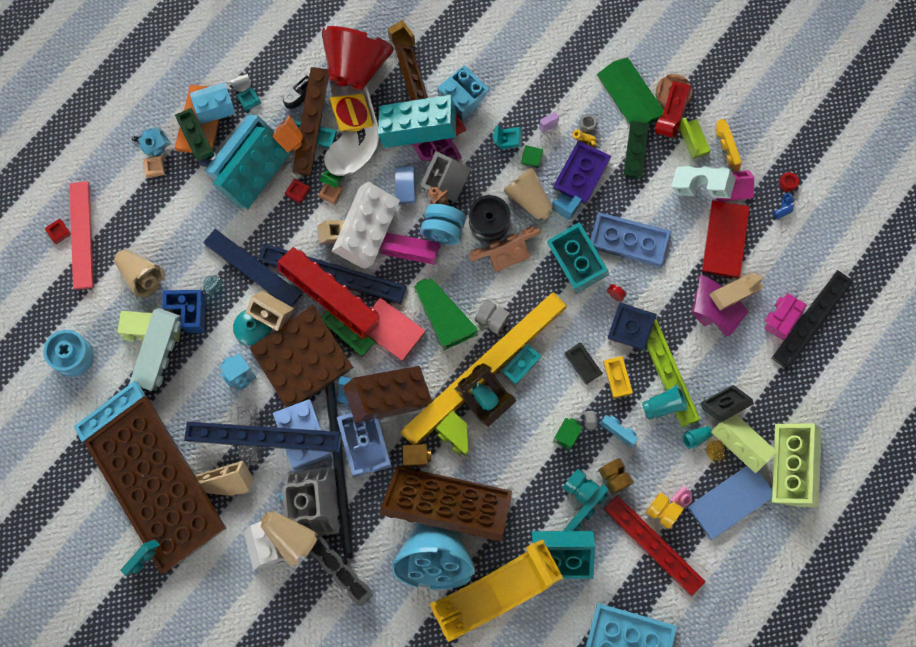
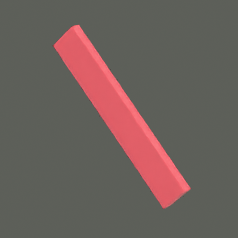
[69,181,94,290]

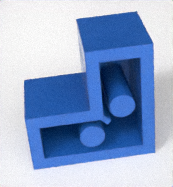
[162,289,206,333]

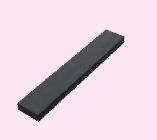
[771,270,853,369]

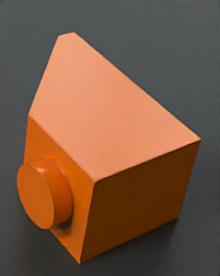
[272,115,303,152]

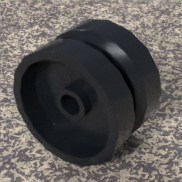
[469,195,510,243]

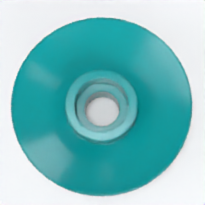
[233,310,271,346]

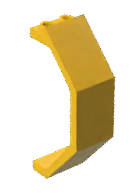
[429,540,563,642]

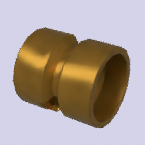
[598,458,634,495]

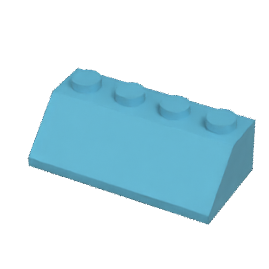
[205,114,274,180]

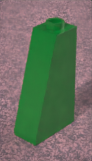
[414,278,478,351]

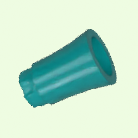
[642,384,688,420]

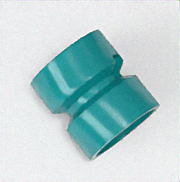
[562,469,600,506]

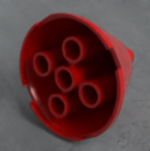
[321,26,394,91]

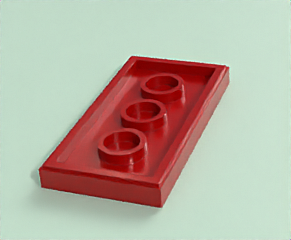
[701,200,750,279]

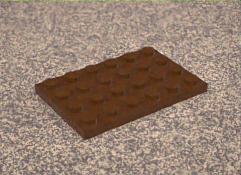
[380,466,512,541]

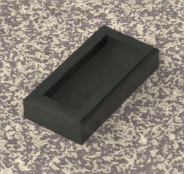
[564,342,603,385]

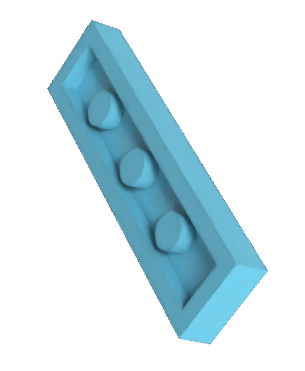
[74,381,145,442]

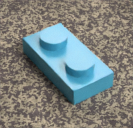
[600,415,638,448]

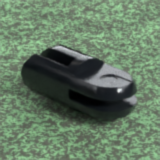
[283,75,309,109]

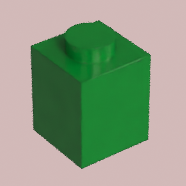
[553,418,583,451]

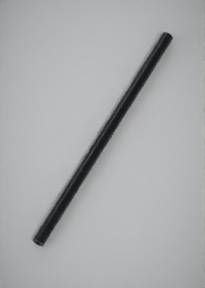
[325,382,354,555]

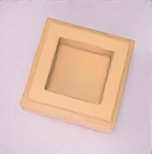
[144,156,165,178]

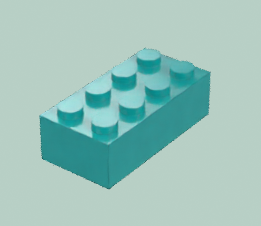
[378,95,456,148]
[212,127,292,209]

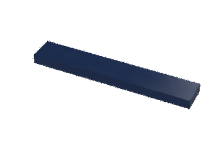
[203,229,302,307]

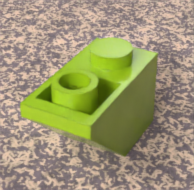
[436,411,468,457]

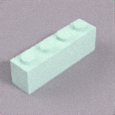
[130,308,181,391]

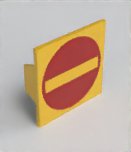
[329,94,374,132]

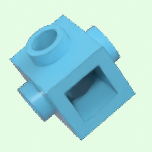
[138,127,172,156]

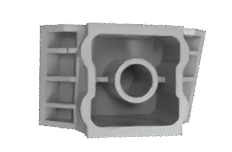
[282,467,340,536]

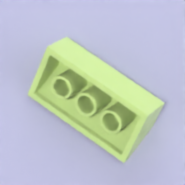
[772,424,821,507]

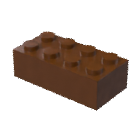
[343,365,432,423]

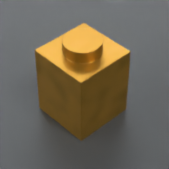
[403,444,431,468]

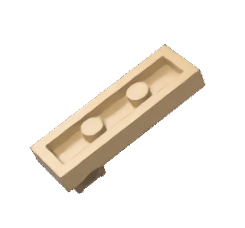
[710,272,764,311]

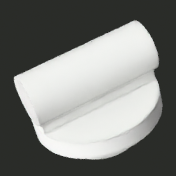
[230,74,251,92]

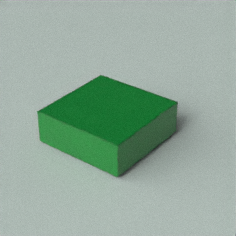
[521,145,543,168]
[320,169,345,188]

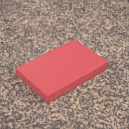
[368,298,426,362]

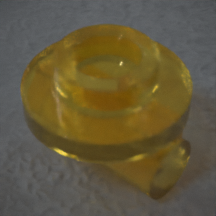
[706,440,725,461]

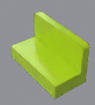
[679,118,711,159]

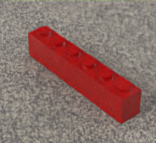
[278,247,380,340]

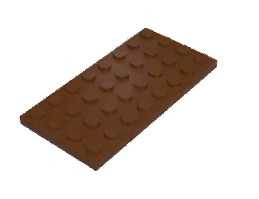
[84,396,227,574]

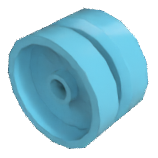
[420,204,466,245]
[43,329,94,377]

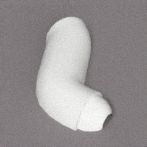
[324,81,379,176]

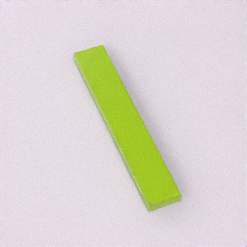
[646,319,700,428]

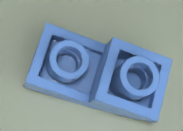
[395,166,416,205]

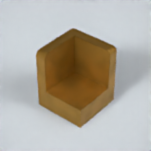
[388,20,415,47]

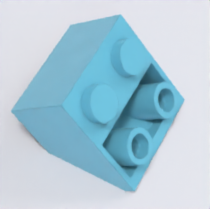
[437,65,489,121]

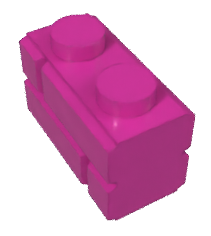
[764,293,807,340]

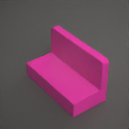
[716,170,754,202]

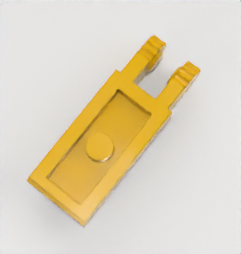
[715,119,742,172]

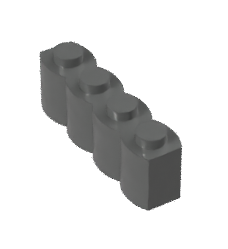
[309,535,373,606]

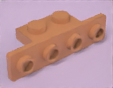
[468,226,541,272]

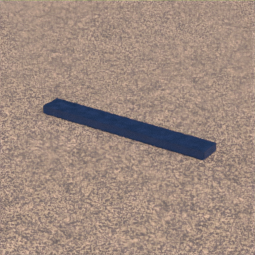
[258,243,407,305]
[184,421,341,453]

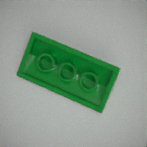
[597,57,664,125]

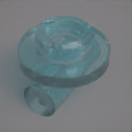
[203,275,224,297]

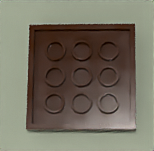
[249,305,354,408]

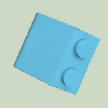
[190,82,235,125]

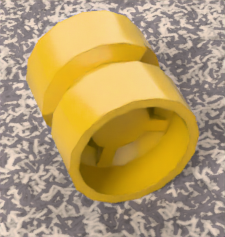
[645,492,684,530]

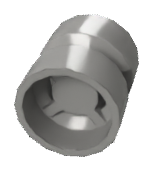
[475,300,511,334]

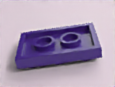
[553,140,611,205]

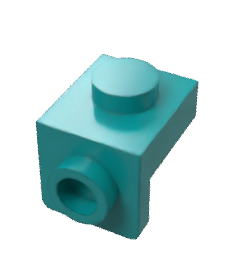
[493,126,523,150]

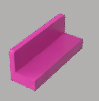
[379,232,440,265]

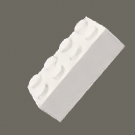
[332,182,400,269]

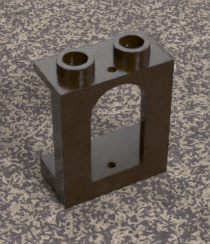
[454,363,517,427]

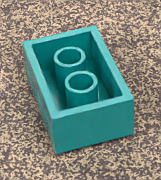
[547,222,609,294]
[532,531,595,579]

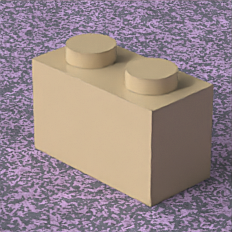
[245,291,294,331]

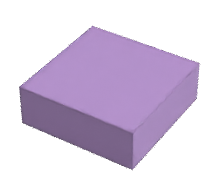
[539,112,559,133]

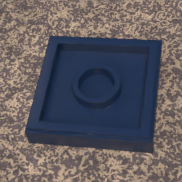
[607,302,657,351]

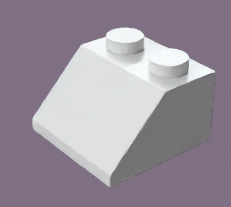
[243,522,285,570]

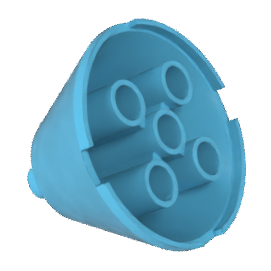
[392,523,475,590]

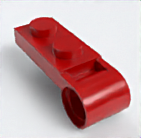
[655,81,692,138]

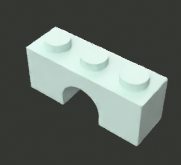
[671,166,736,199]

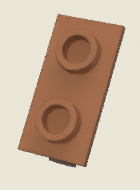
[429,187,448,206]

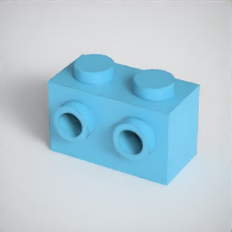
[219,353,256,390]

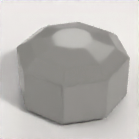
[579,114,597,133]
[584,411,598,431]

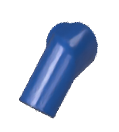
[773,193,795,220]

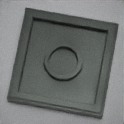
[700,385,754,423]

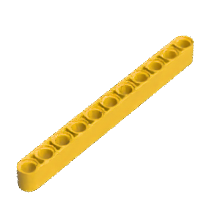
[401,292,567,445]

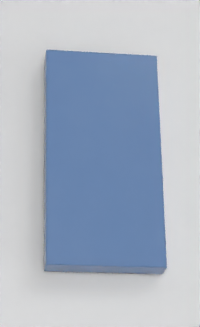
[591,212,671,267]
[687,466,773,540]

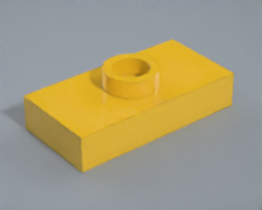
[603,356,633,399]

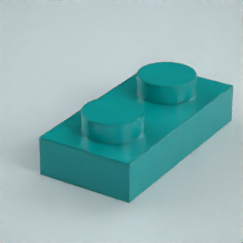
[502,344,542,385]
[120,539,160,576]

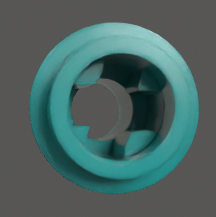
[470,382,499,411]
[682,426,713,449]

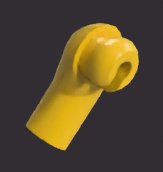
[572,129,597,148]

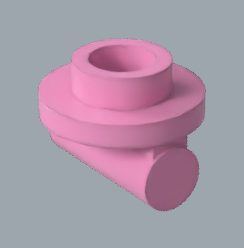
[670,486,692,508]

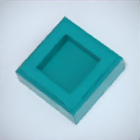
[236,87,261,112]

